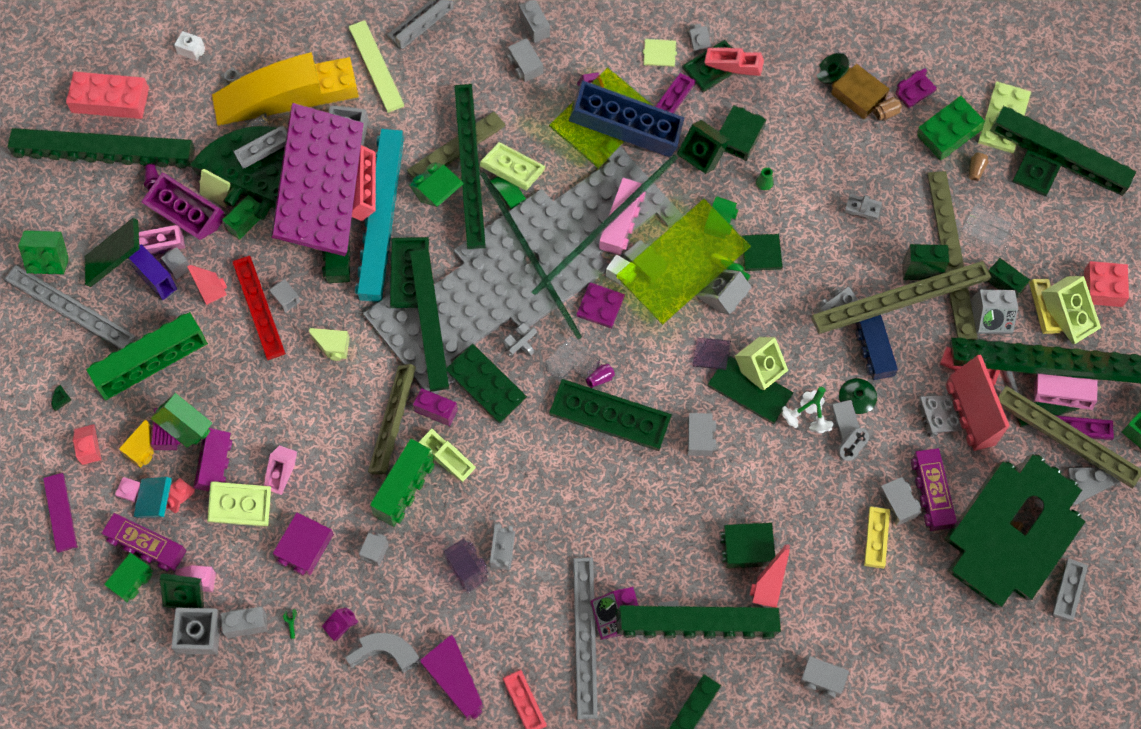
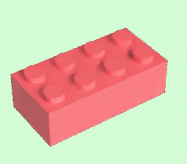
[66,72,149,119]

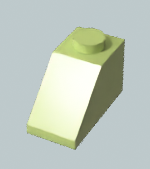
[309,328,350,361]

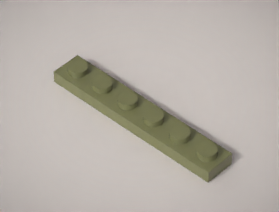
[407,112,505,179]
[368,364,416,475]

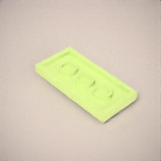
[978,81,1031,153]

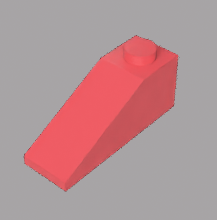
[187,265,228,305]
[750,544,790,608]

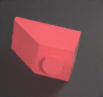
[73,424,102,465]

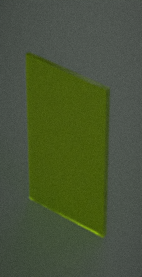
[616,199,751,325]

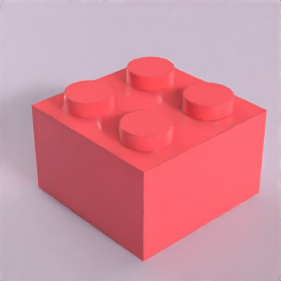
[1084,261,1129,307]

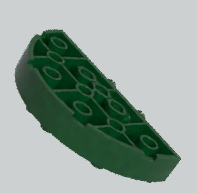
[190,126,285,220]

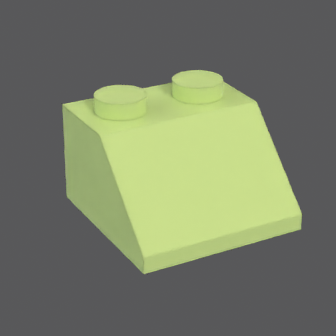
[735,337,788,390]

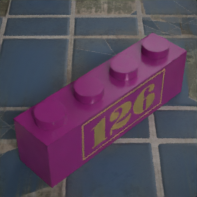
[911,448,957,532]
[101,513,187,572]

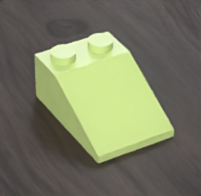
[1041,276,1101,344]

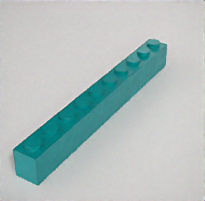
[355,129,404,302]

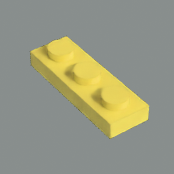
[1029,279,1063,334]
[864,507,890,569]

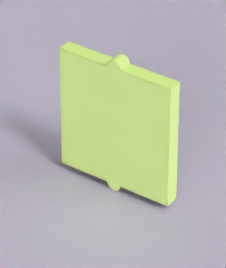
[643,39,677,66]
[199,169,230,208]

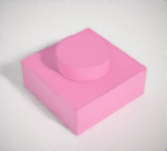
[115,477,140,502]

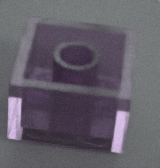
[443,538,488,594]

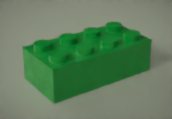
[370,439,435,527]

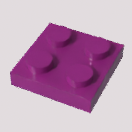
[576,282,625,329]

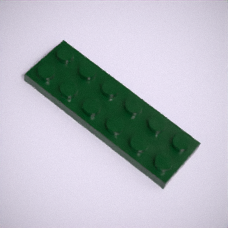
[549,379,672,451]

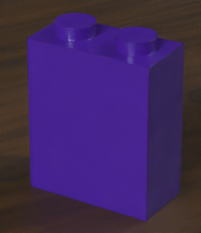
[128,244,177,300]

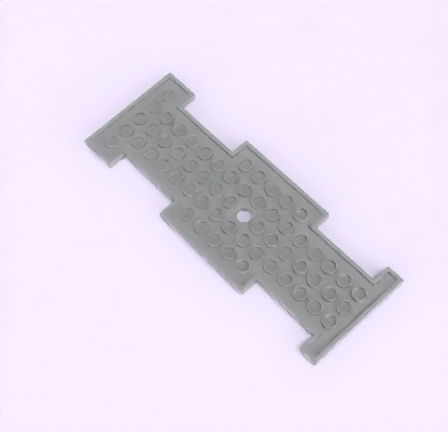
[363,139,683,394]

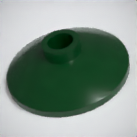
[816,53,850,84]
[839,378,877,414]

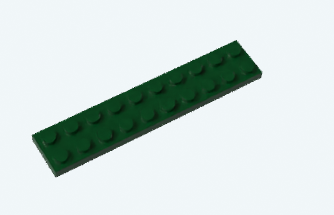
[950,337,1141,384]

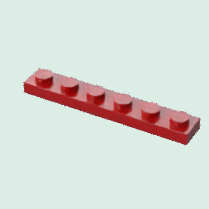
[232,255,286,360]

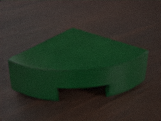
[51,385,71,411]

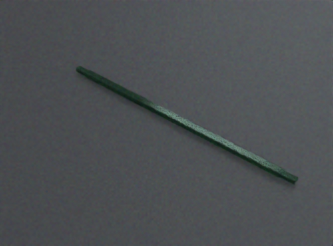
[531,155,678,296]
[480,171,582,340]

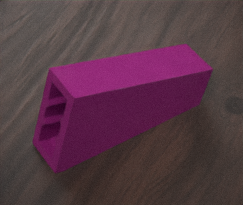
[420,634,484,721]

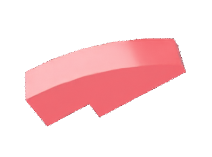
[705,48,764,76]

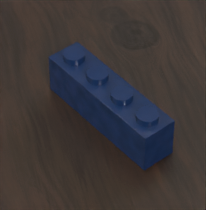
[853,315,898,381]

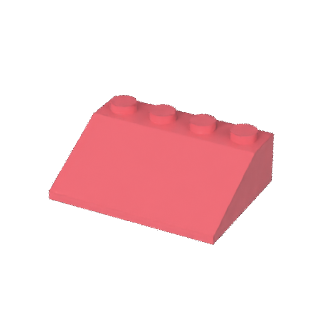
[946,355,1009,451]

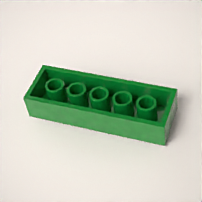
[86,312,208,401]

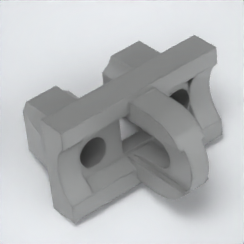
[845,194,882,220]
[502,323,537,356]

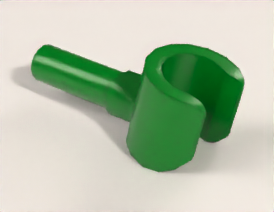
[283,609,297,639]

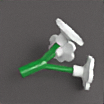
[782,387,833,433]

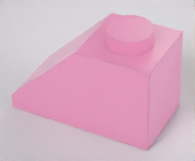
[264,445,297,495]
[175,566,216,592]

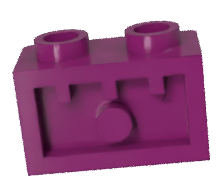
[895,68,937,109]

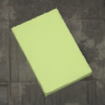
[480,142,545,191]
[207,482,271,526]

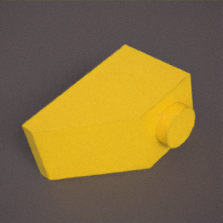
[119,420,154,468]

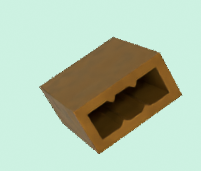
[831,63,890,120]

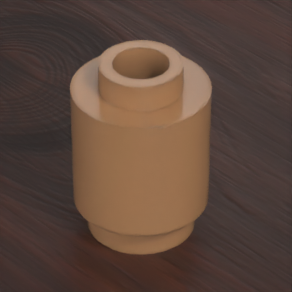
[873,97,902,121]

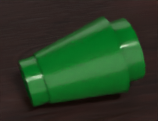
[756,167,774,190]

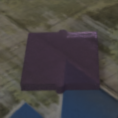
[693,338,731,370]

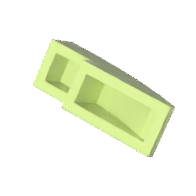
[419,429,476,482]

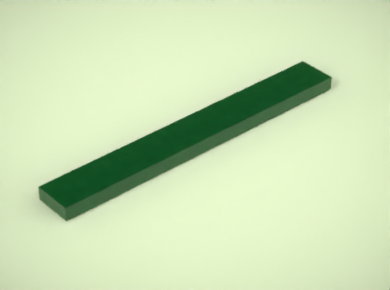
[410,249,450,392]

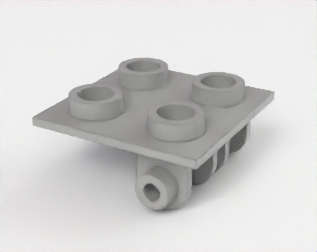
[918,395,962,437]

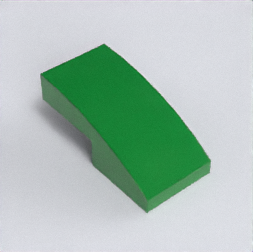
[490,176,526,210]

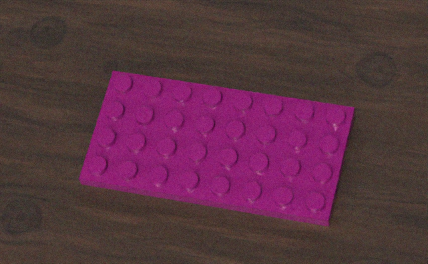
[271,103,364,256]

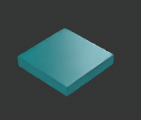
[133,477,172,519]

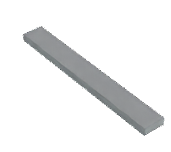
[4,265,137,350]
[573,557,598,720]

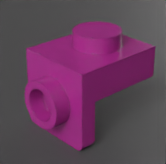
[321,607,358,641]

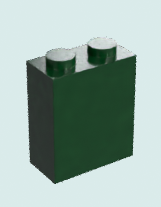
[719,105,766,161]
[902,244,949,280]
[720,523,776,569]

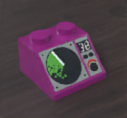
[590,587,639,640]

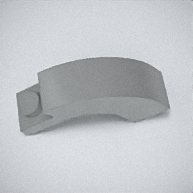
[345,633,420,673]

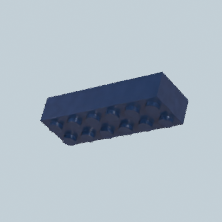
[568,80,685,158]

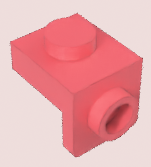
[166,478,195,513]

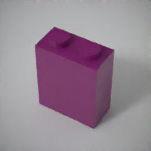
[272,512,334,576]

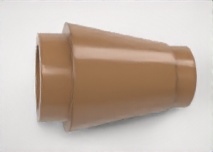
[968,153,989,181]

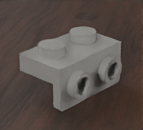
[812,286,858,314]

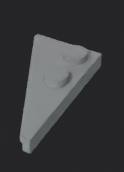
[1067,468,1120,506]

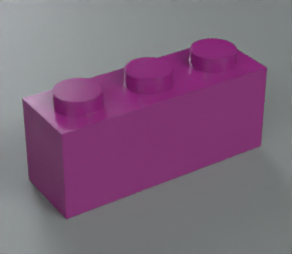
[193,428,232,492]

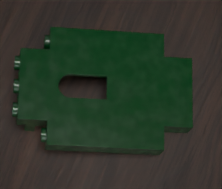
[944,454,1086,608]

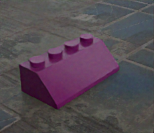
[141,172,227,240]

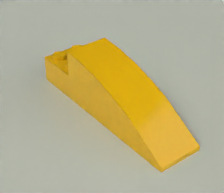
[212,52,359,126]

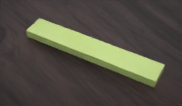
[349,20,404,113]

